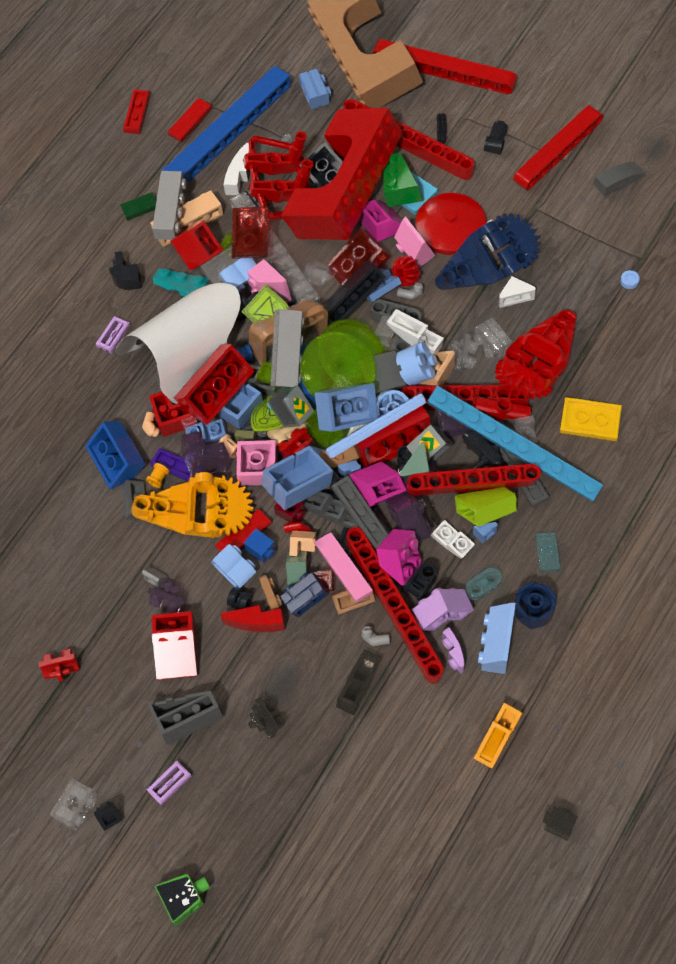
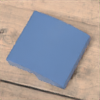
[365,269,402,302]

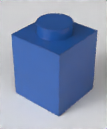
[244,529,276,563]

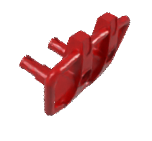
[243,131,313,220]

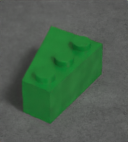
[383,153,422,207]

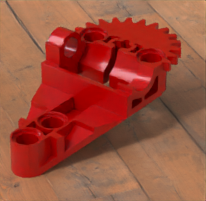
[494,310,576,400]

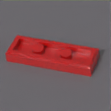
[123,89,151,134]
[168,98,212,142]
[215,509,272,552]

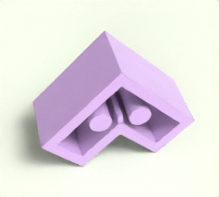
[412,588,474,631]

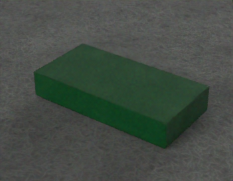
[120,192,156,221]

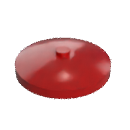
[415,193,486,255]

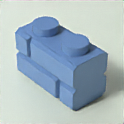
[299,69,331,109]

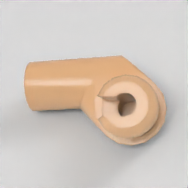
[142,412,160,437]

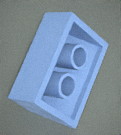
[478,603,516,674]

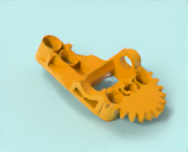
[131,472,254,538]

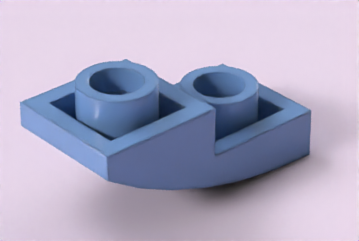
[185,419,227,446]

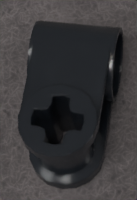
[403,562,437,601]

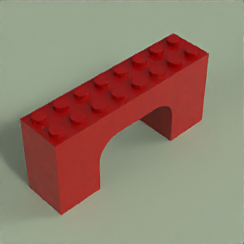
[281,108,403,240]

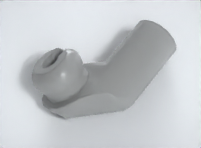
[361,626,390,646]

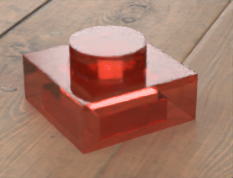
[313,570,334,591]

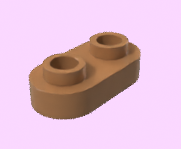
[259,575,282,610]

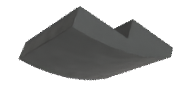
[358,350,406,396]

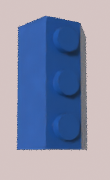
[85,421,145,489]

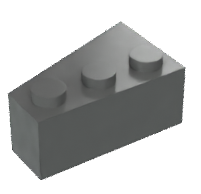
[147,691,223,745]

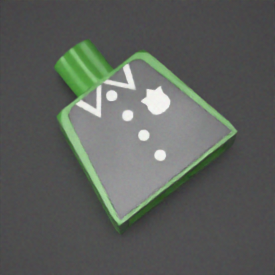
[155,874,210,926]

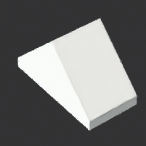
[499,276,536,308]

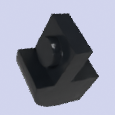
[109,251,141,290]

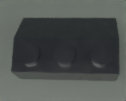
[300,142,343,188]

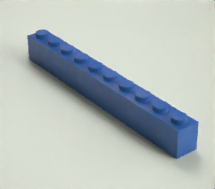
[160,66,291,185]

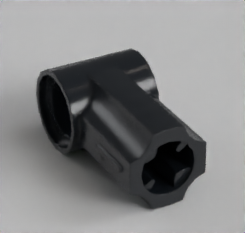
[484,120,508,155]

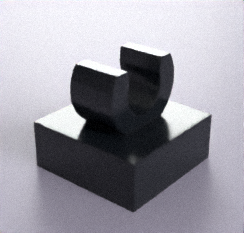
[94,801,122,831]

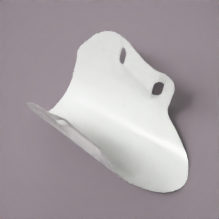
[115,283,241,404]

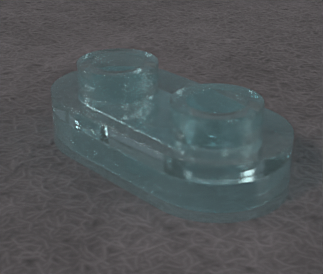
[466,568,502,600]

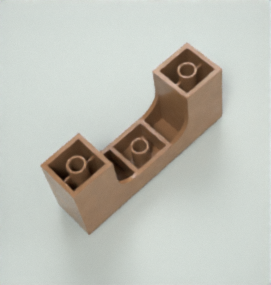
[307,0,423,108]

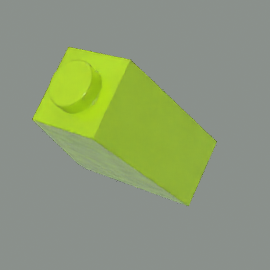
[455,487,517,527]

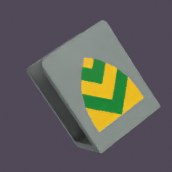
[268,385,314,428]
[407,425,453,466]

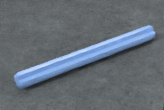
[326,394,426,458]

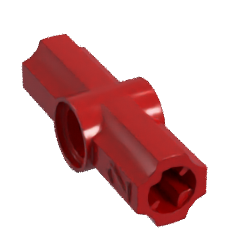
[472,396,531,422]

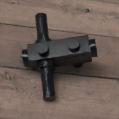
[461,429,503,478]

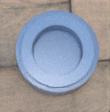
[621,270,640,289]

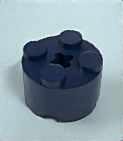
[514,582,556,629]

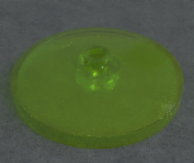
[300,332,375,397]

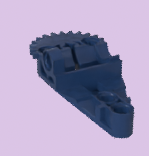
[435,213,540,290]

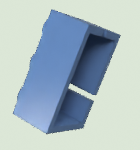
[217,383,263,430]
[262,446,333,510]

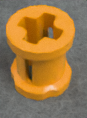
[146,463,170,488]

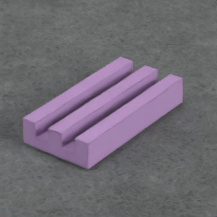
[96,316,130,354]
[147,761,192,806]

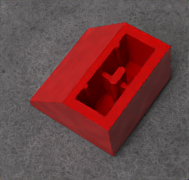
[170,220,223,270]

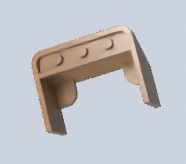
[248,300,328,369]

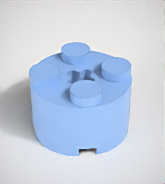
[396,342,437,386]

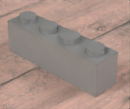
[152,171,187,240]
[270,309,304,388]

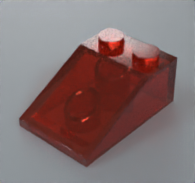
[232,207,271,259]
[324,228,391,286]

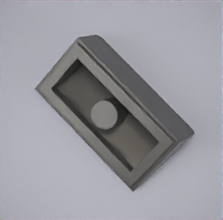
[122,480,146,519]

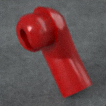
[284,522,312,533]

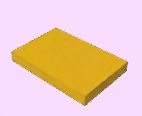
[560,397,622,441]

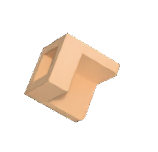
[290,531,316,556]

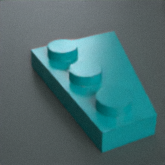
[153,268,210,297]

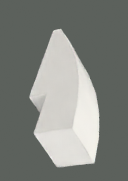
[224,143,249,195]
[386,309,444,356]

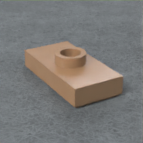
[319,445,361,468]

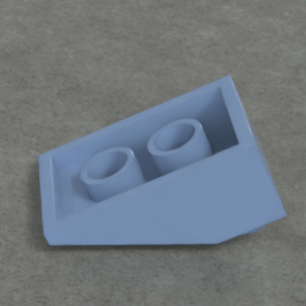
[315,383,378,432]

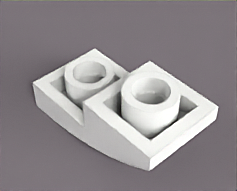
[431,520,475,559]

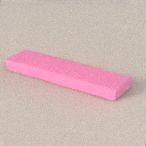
[314,532,373,603]

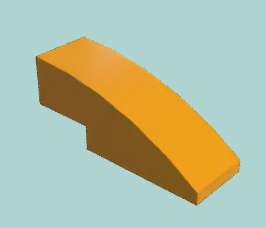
[474,703,524,769]

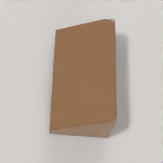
[330,581,375,615]

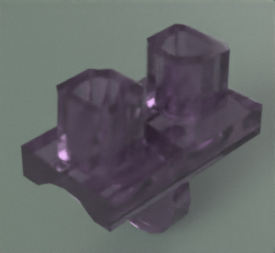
[148,579,187,613]

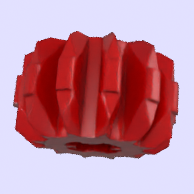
[391,256,421,287]

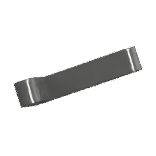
[370,299,422,390]

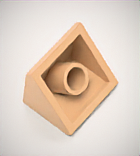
[417,350,455,386]

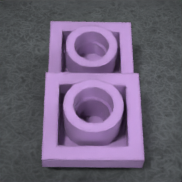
[442,628,464,674]

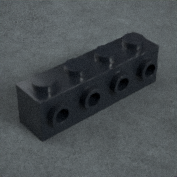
[323,259,386,329]

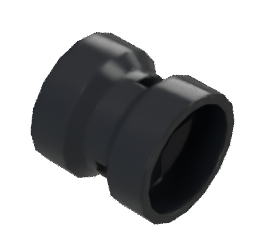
[397,445,412,469]
[226,587,253,609]

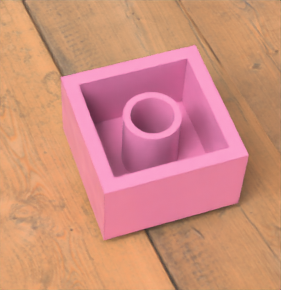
[236,440,277,486]

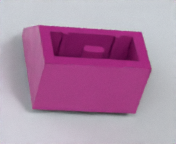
[360,200,402,242]
[349,462,406,508]
[376,529,421,585]

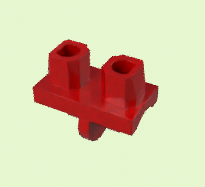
[277,427,314,459]
[38,649,80,682]

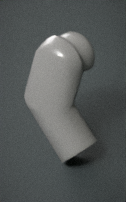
[397,283,424,300]

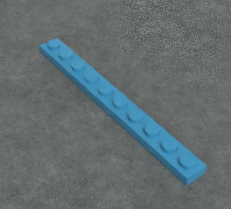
[427,386,603,502]

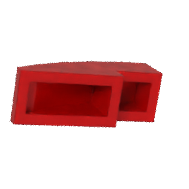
[220,605,285,632]

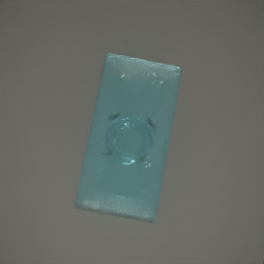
[535,532,560,573]

